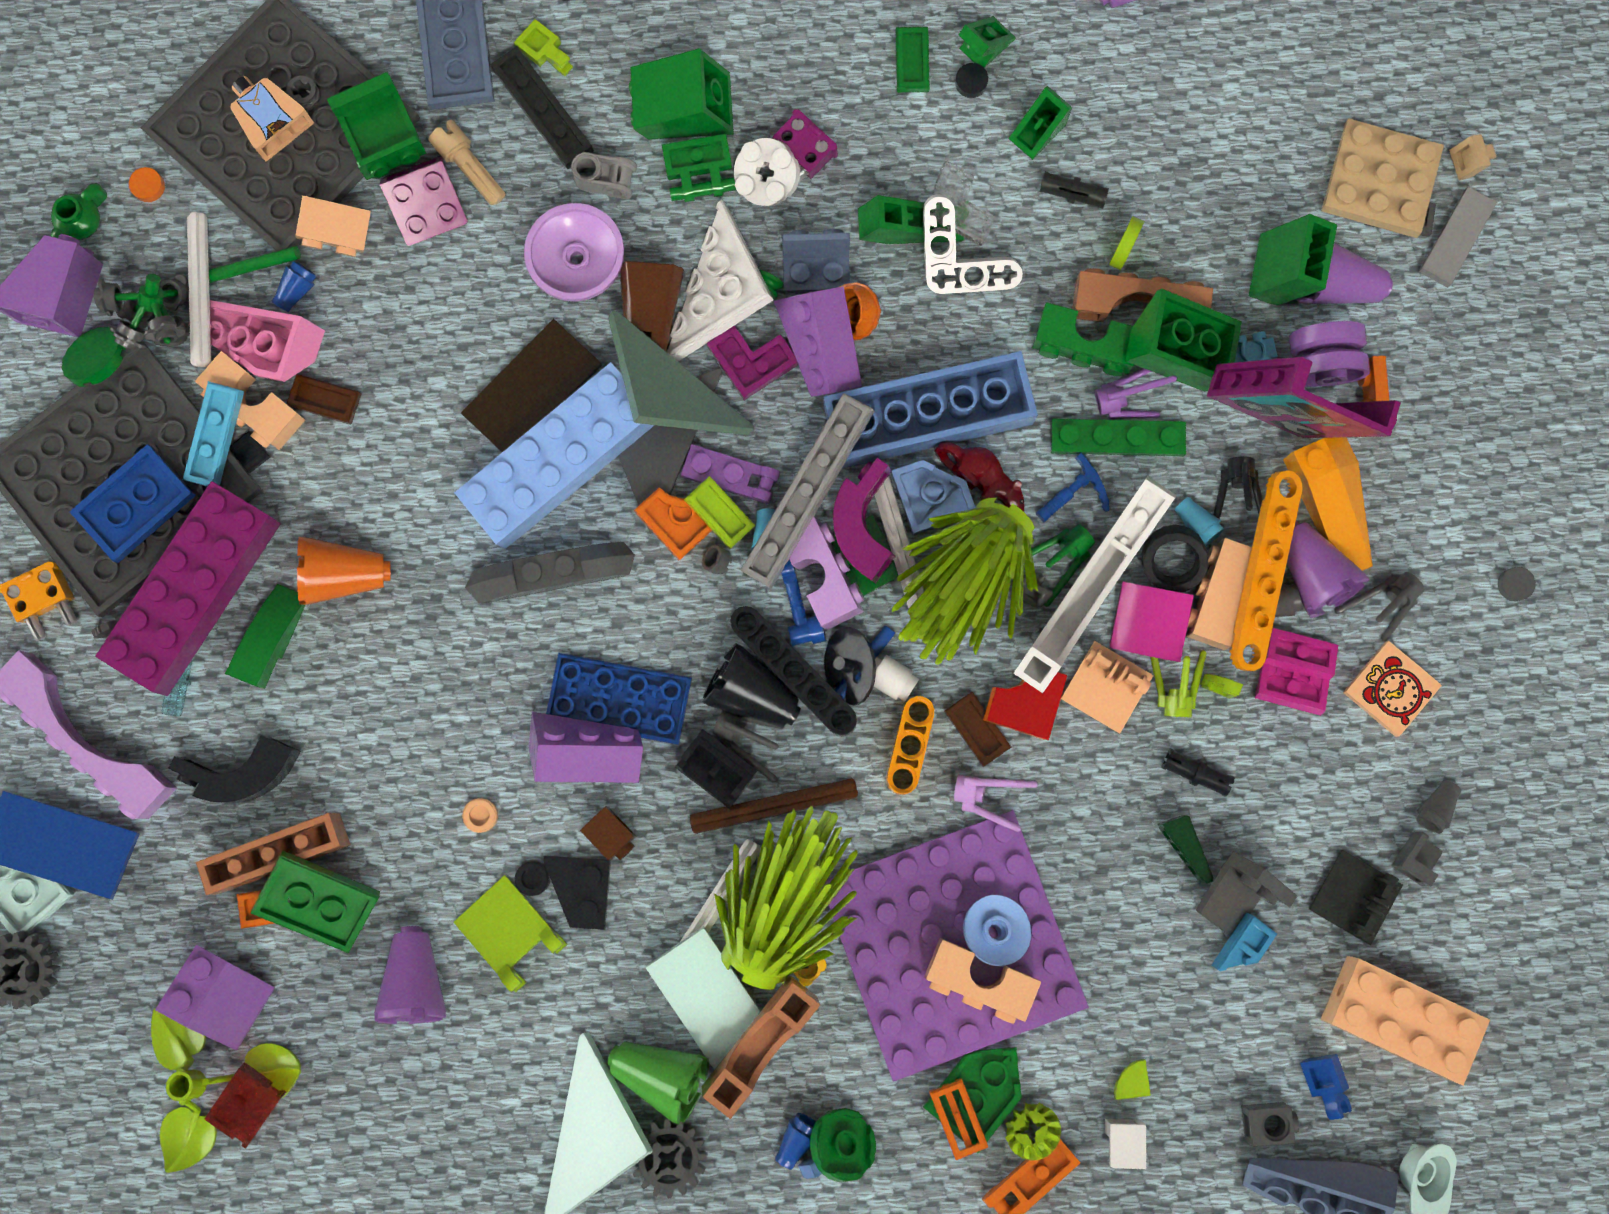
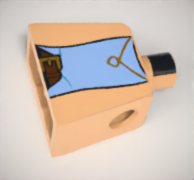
[230,76,314,162]

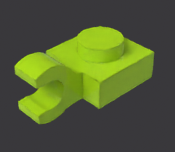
[514,19,573,76]

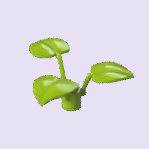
[151,1008,301,1173]

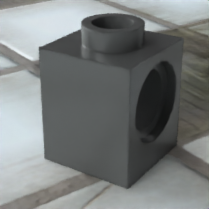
[1241,1102,1299,1147]

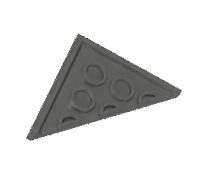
[618,367,722,534]

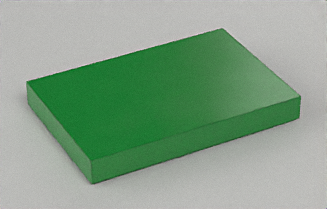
[251,851,380,953]

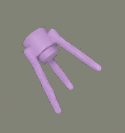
[954,774,1038,832]

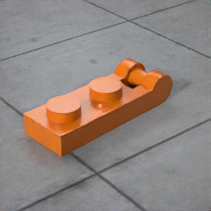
[982,1139,1081,1214]

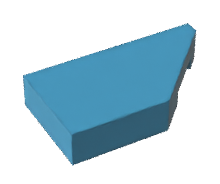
[1211,912,1277,971]

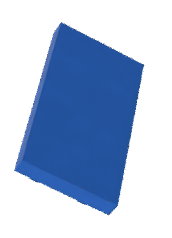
[546,653,692,745]
[0,791,140,900]

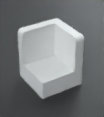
[1105,1119,1146,1169]

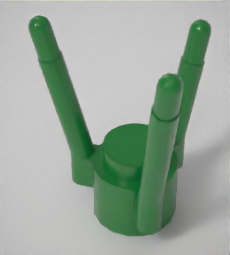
[1031,524,1095,607]

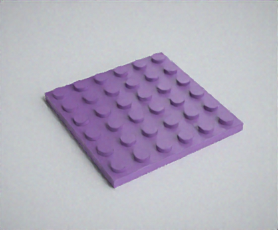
[822,810,1089,1082]

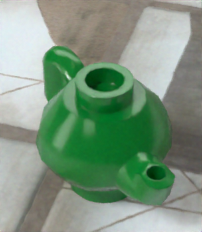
[50,183,107,240]

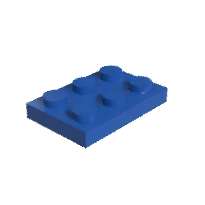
[70,444,196,563]

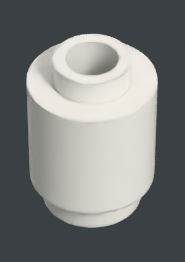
[873,655,919,702]

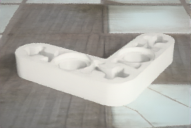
[923,194,1023,294]

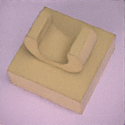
[1449,134,1497,180]

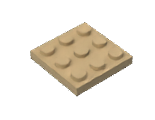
[1321,118,1444,238]

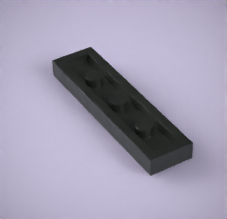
[490,46,594,170]

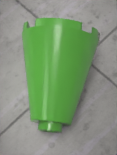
[607,1041,709,1125]

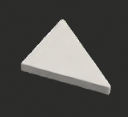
[667,200,774,362]

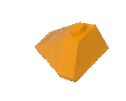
[1283,437,1373,571]

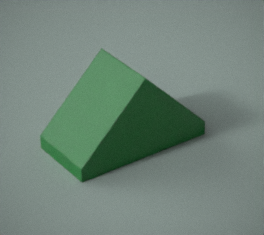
[1008,86,1073,160]

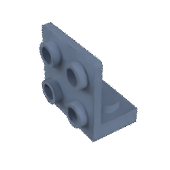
[782,229,850,294]

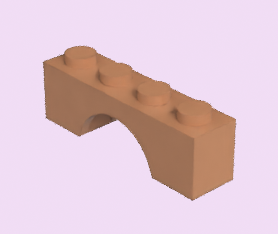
[1072,268,1213,322]
[702,975,820,1119]

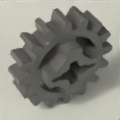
[0,930,61,1009]
[633,1118,708,1199]

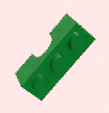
[1032,302,1134,376]

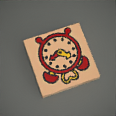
[1343,641,1442,737]

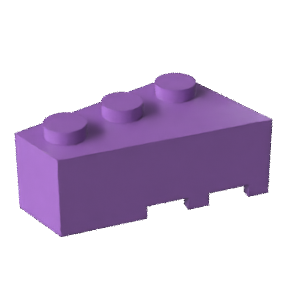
[529,712,643,783]

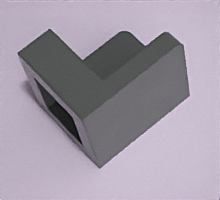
[1391,832,1442,887]

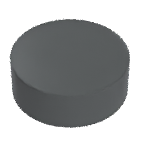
[1498,567,1536,601]

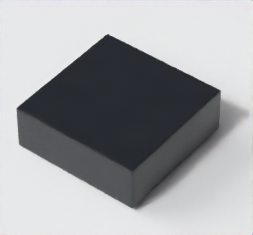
[229,431,270,474]

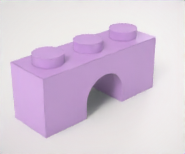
[789,517,864,630]

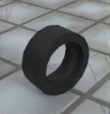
[1141,525,1209,592]

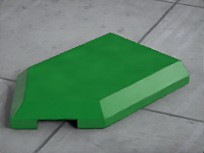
[923,1047,1022,1153]

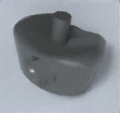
[1023,575,1053,608]

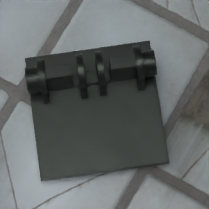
[1309,850,1403,945]

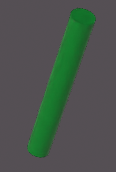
[209,246,301,283]

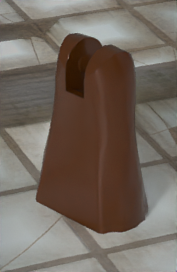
[620,261,684,352]

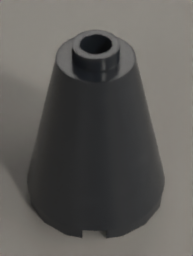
[702,643,801,728]

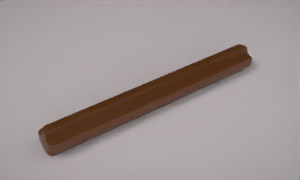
[690,778,858,834]

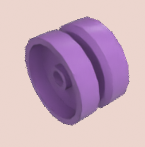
[1289,321,1370,387]

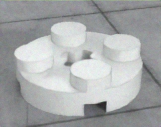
[734,138,800,206]

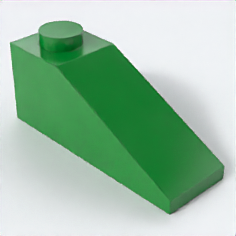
[858,195,964,244]

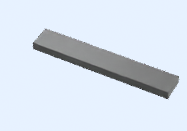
[741,393,875,589]

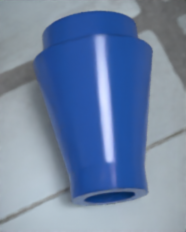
[271,261,317,312]
[775,1113,816,1170]

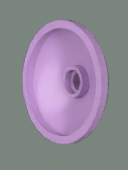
[524,203,624,301]

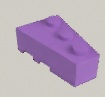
[774,286,862,397]

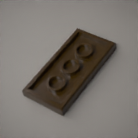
[461,318,602,452]

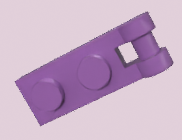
[681,444,780,504]

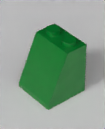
[629,48,734,140]

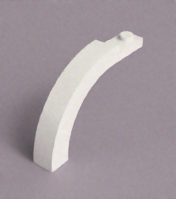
[1014,476,1177,693]

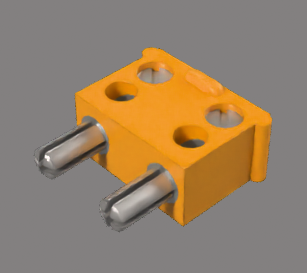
[0,561,77,641]

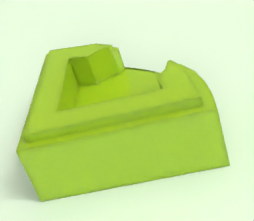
[1200,674,1243,699]
[1114,1059,1151,1100]

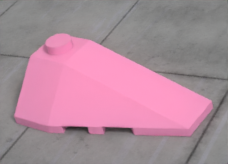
[188,300,325,382]

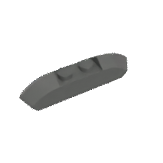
[465,542,635,603]

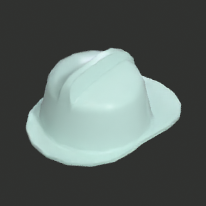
[1399,1143,1457,1214]

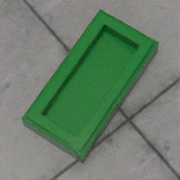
[896,27,930,93]

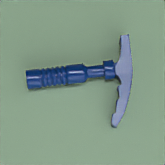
[1036,453,1110,522]

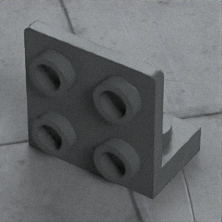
[1196,851,1297,936]

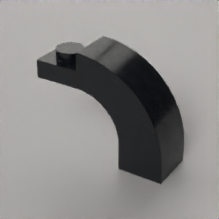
[168,735,301,803]

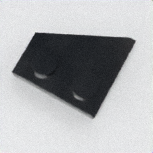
[543,856,611,930]

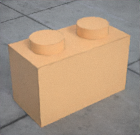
[296,195,371,257]

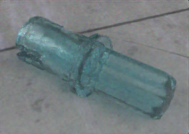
[161,660,192,717]

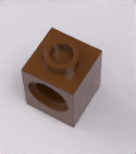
[580,806,637,861]

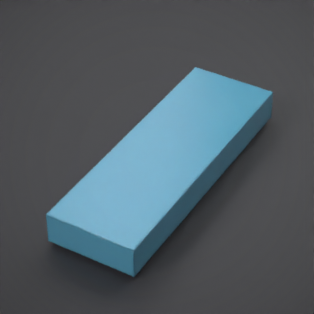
[182,381,244,486]

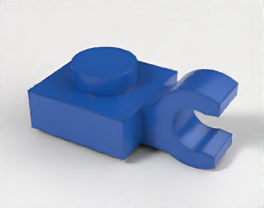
[1300,1054,1352,1120]

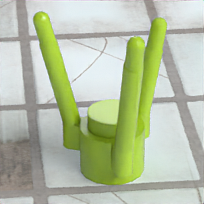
[1150,650,1207,718]

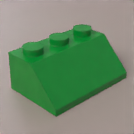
[1125,289,1242,392]

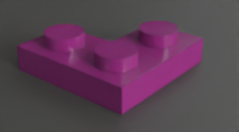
[707,326,798,400]

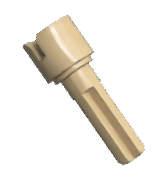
[428,120,505,205]

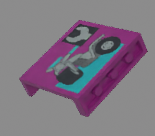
[1207,357,1401,438]

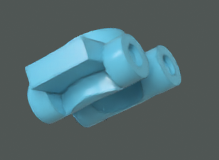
[1235,331,1278,363]

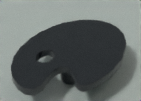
[824,627,876,706]

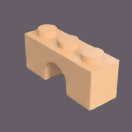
[195,351,305,450]
[924,938,1041,1024]

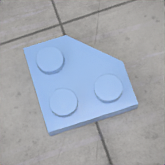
[891,460,975,535]

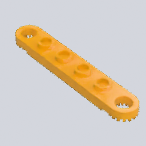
[1229,470,1302,671]

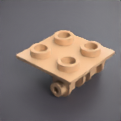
[1061,641,1154,734]

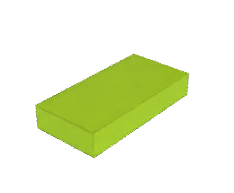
[684,476,755,549]

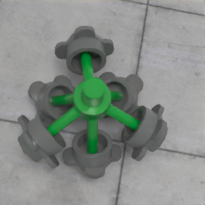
[94,274,190,350]

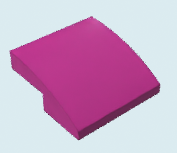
[1109,581,1194,662]
[1254,628,1339,716]

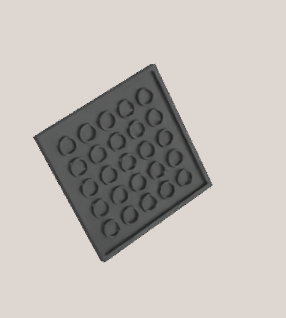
[141,0,420,251]
[0,341,263,618]

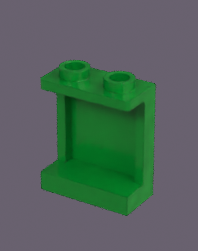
[327,72,427,180]

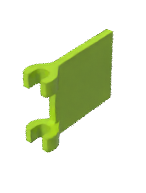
[453,875,568,992]

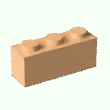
[1186,538,1252,650]

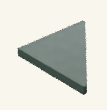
[608,311,754,435]

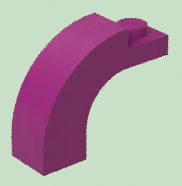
[833,458,896,584]

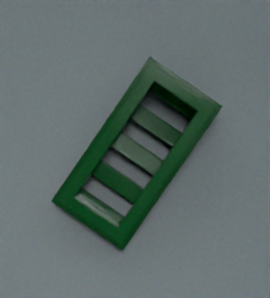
[1157,815,1214,884]

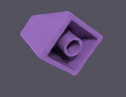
[0,234,103,337]
[155,945,275,1050]

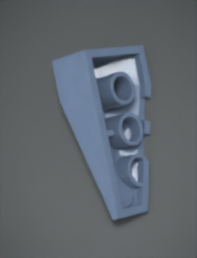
[1243,1158,1399,1214]

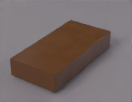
[286,374,362,425]
[944,692,1012,767]

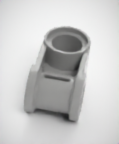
[571,152,637,199]

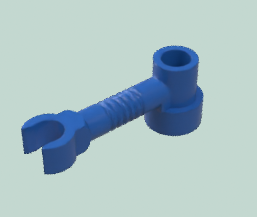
[781,560,827,646]

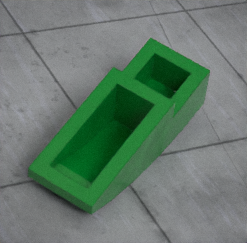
[225,584,306,689]

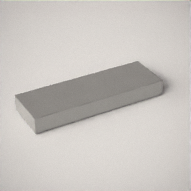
[1419,186,1497,288]

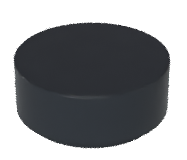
[955,63,988,98]
[515,861,550,896]

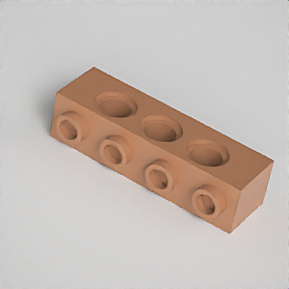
[196,813,351,895]

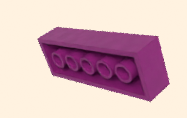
[95,481,281,696]

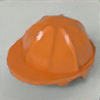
[839,282,882,340]

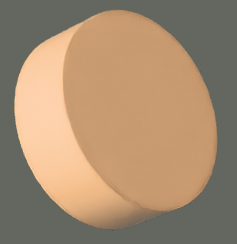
[462,798,498,833]

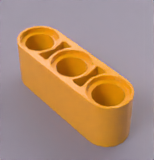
[886,696,934,795]

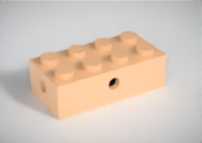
[1320,956,1490,1086]

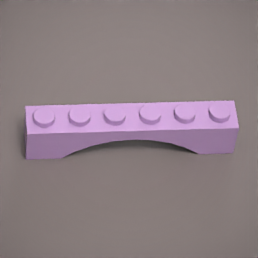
[0,650,177,819]

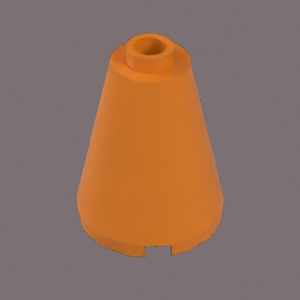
[297,537,391,605]

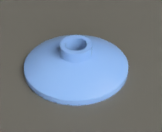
[963,895,1031,966]

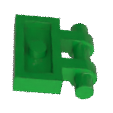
[662,134,736,202]

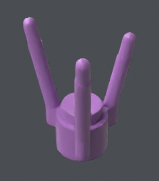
[1095,368,1177,420]

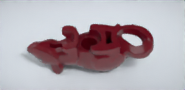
[934,442,1024,511]

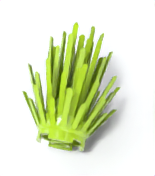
[892,498,1038,665]
[714,806,858,990]

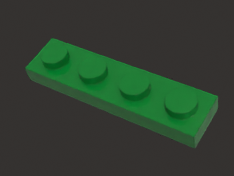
[1051,419,1186,457]

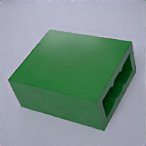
[1248,214,1337,305]

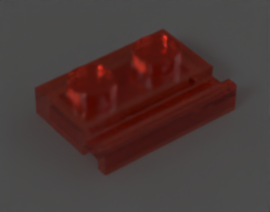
[204,1062,286,1149]

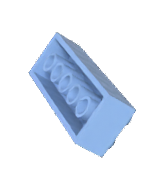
[454,362,654,549]

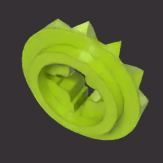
[1005,1102,1061,1160]

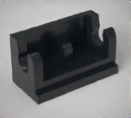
[675,729,758,809]

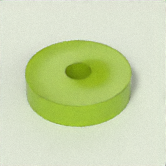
[1109,216,1145,270]

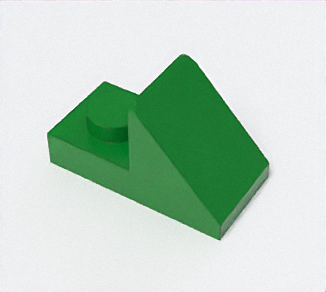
[958,16,1016,68]

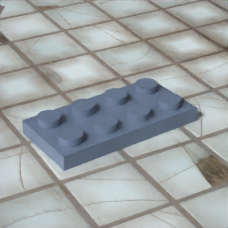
[416,0,495,110]

